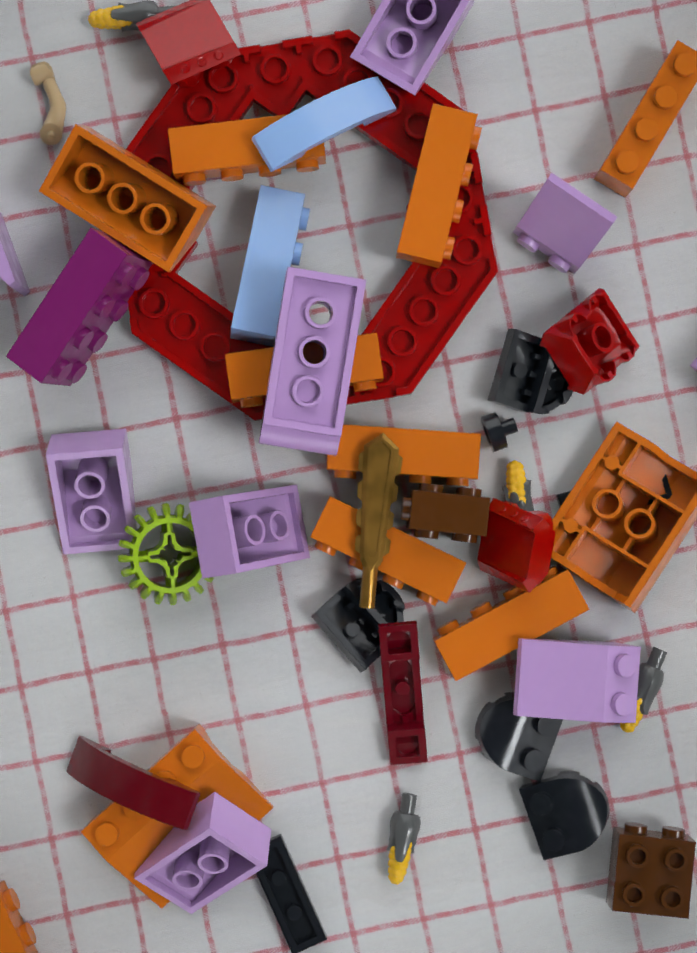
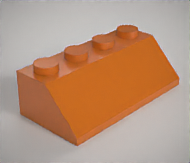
[39,124,216,272]

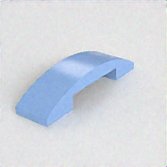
[251,76,397,172]

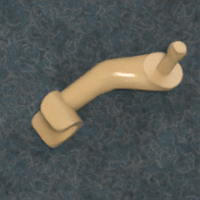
[30,61,66,145]

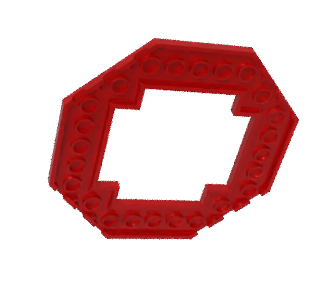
[126,29,498,421]

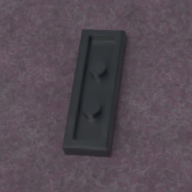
[256,834,327,953]

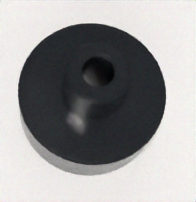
[481,412,518,452]

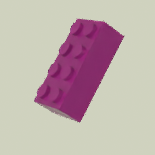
[6,228,153,386]

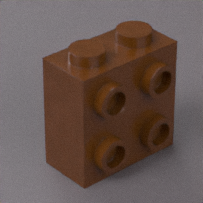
[400,483,490,543]
[606,822,696,919]

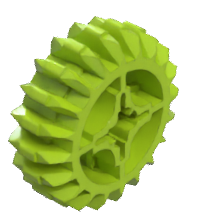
[117,503,214,605]

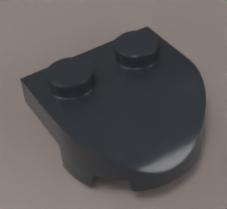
[487,329,573,414]
[311,578,405,673]
[475,692,563,782]
[519,771,610,860]

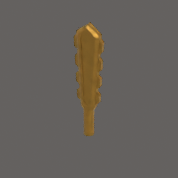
[355,433,403,609]

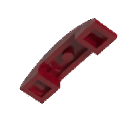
[378,621,428,765]
[66,736,201,830]

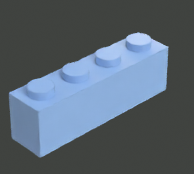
[230,185,310,347]

